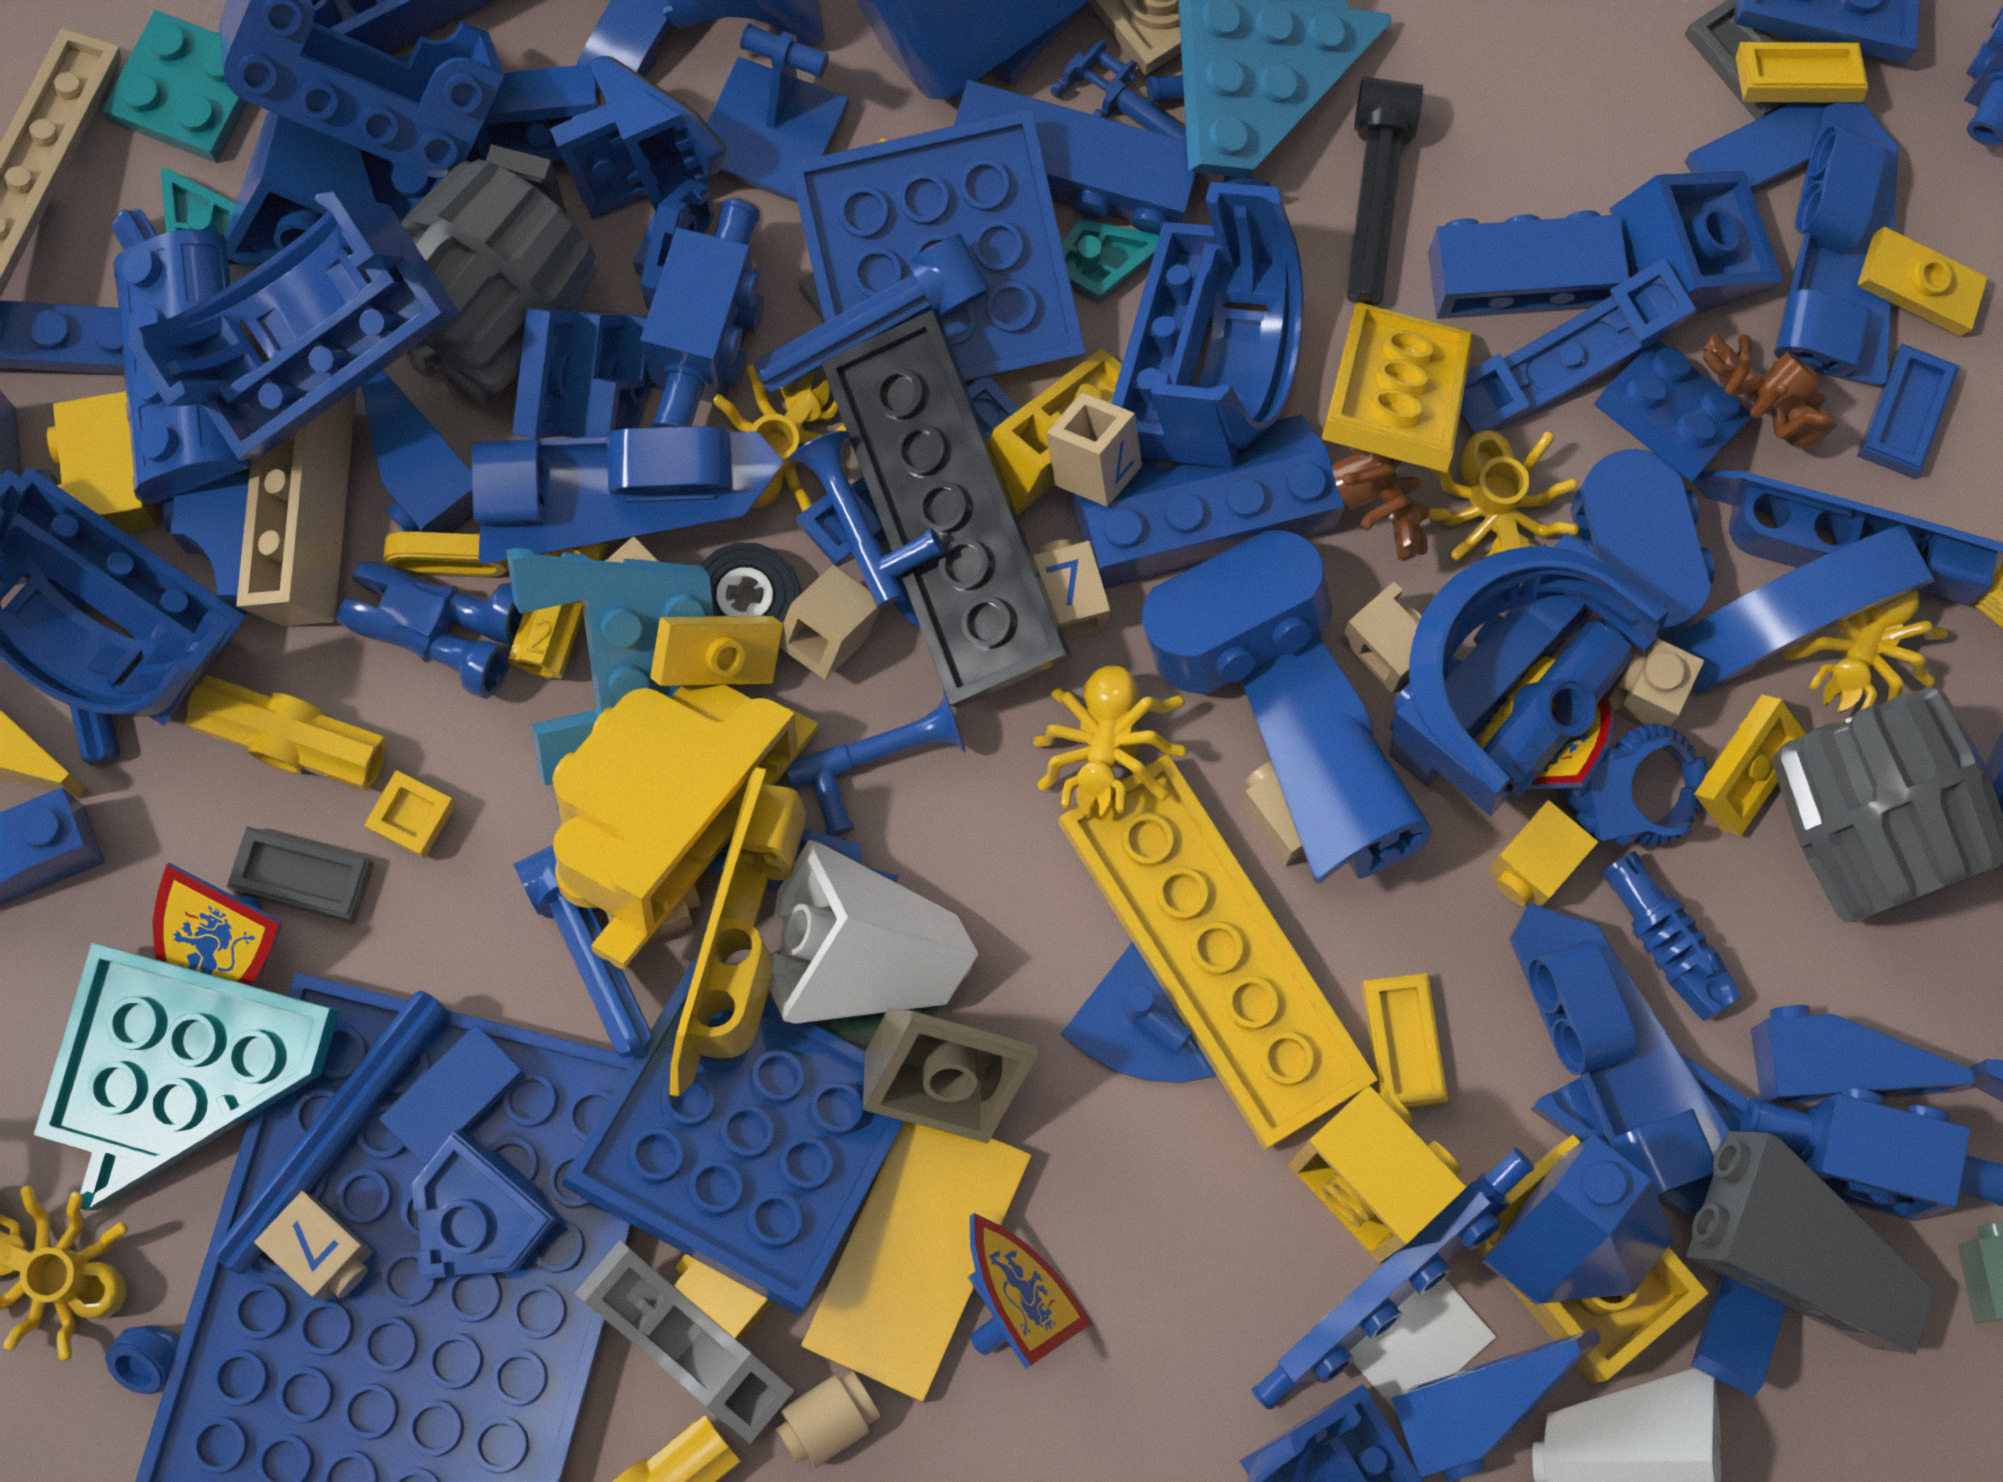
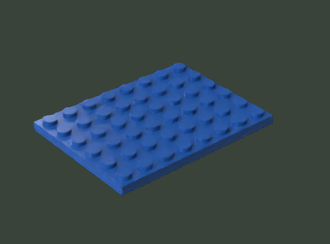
[135,972,635,1482]

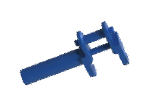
[1050,39,1187,141]

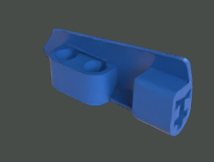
[1774,102,1898,386]
[472,426,784,564]
[1692,470,2003,605]
[1241,636,1432,884]
[1509,903,1730,1196]

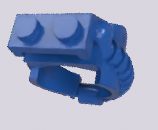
[1570,723,1708,847]

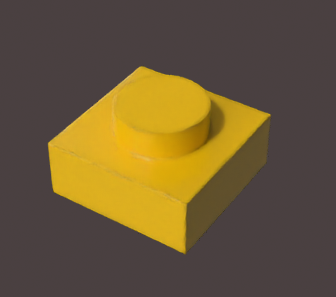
[364,770,456,859]

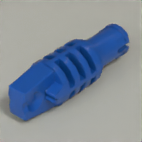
[1601,851,1741,1021]

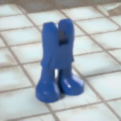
[335,562,523,699]

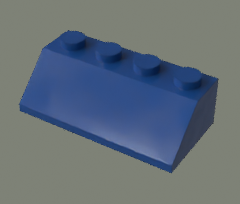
[1069,414,1345,589]

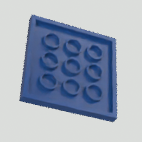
[789,108,1085,382]
[561,958,904,1316]

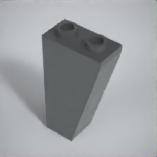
[1686,1131,1936,1355]

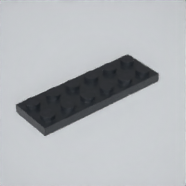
[821,310,1072,708]

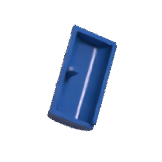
[113,229,250,506]

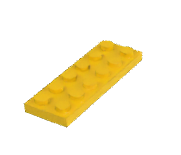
[1058,754,1378,1151]

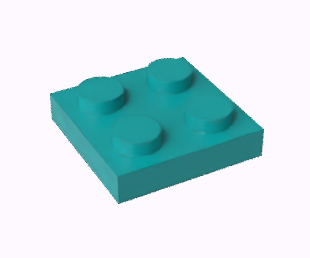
[101,9,247,163]

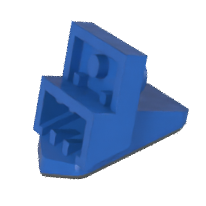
[550,56,727,219]

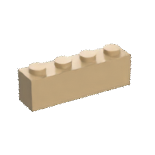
[236,389,357,626]

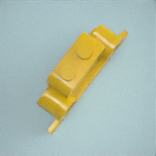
[552,684,819,969]

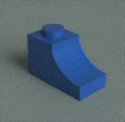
[163,474,253,614]

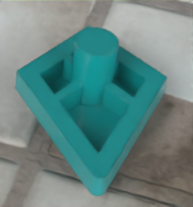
[160,168,236,264]
[1062,218,1159,301]

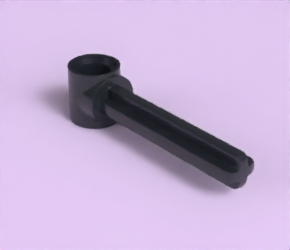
[1346,76,1423,306]

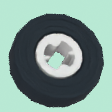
[699,542,802,623]

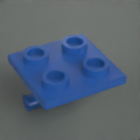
[707,23,849,203]

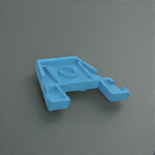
[506,548,714,785]

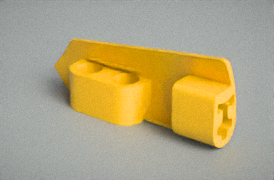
[669,767,807,1096]

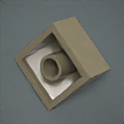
[863,1008,1039,1143]

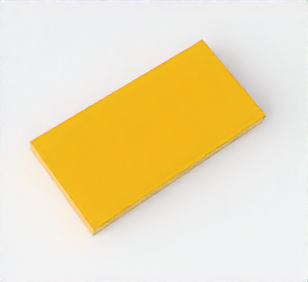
[1321,302,1474,473]
[801,1121,1032,1403]

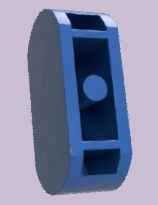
[1570,449,1715,645]
[1142,530,1332,694]

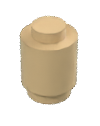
[775,1371,881,1468]

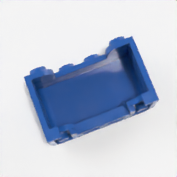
[219,0,505,178]
[856,0,1089,100]

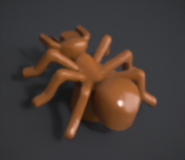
[1703,332,1837,449]
[1332,445,1429,561]

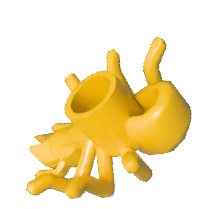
[713,363,849,512]
[1426,430,1579,561]
[1783,590,1948,714]
[1033,665,1187,820]
[0,1186,128,1361]

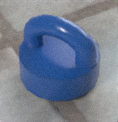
[105,1325,180,1395]

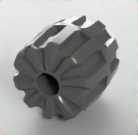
[401,159,597,403]
[1773,688,2003,923]

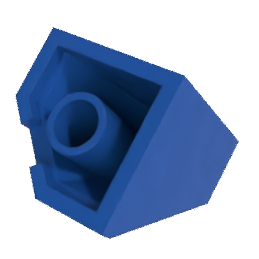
[224,111,376,265]
[1481,1135,1674,1305]

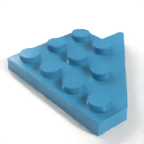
[1178,0,1391,177]

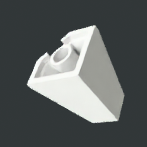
[769,840,979,1023]
[1532,1368,1722,1482]

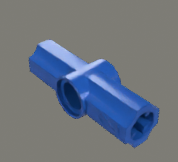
[1483,621,1633,798]

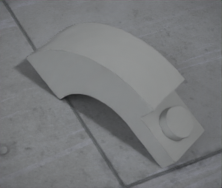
[575,1240,795,1444]

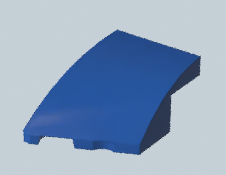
[512,308,652,439]

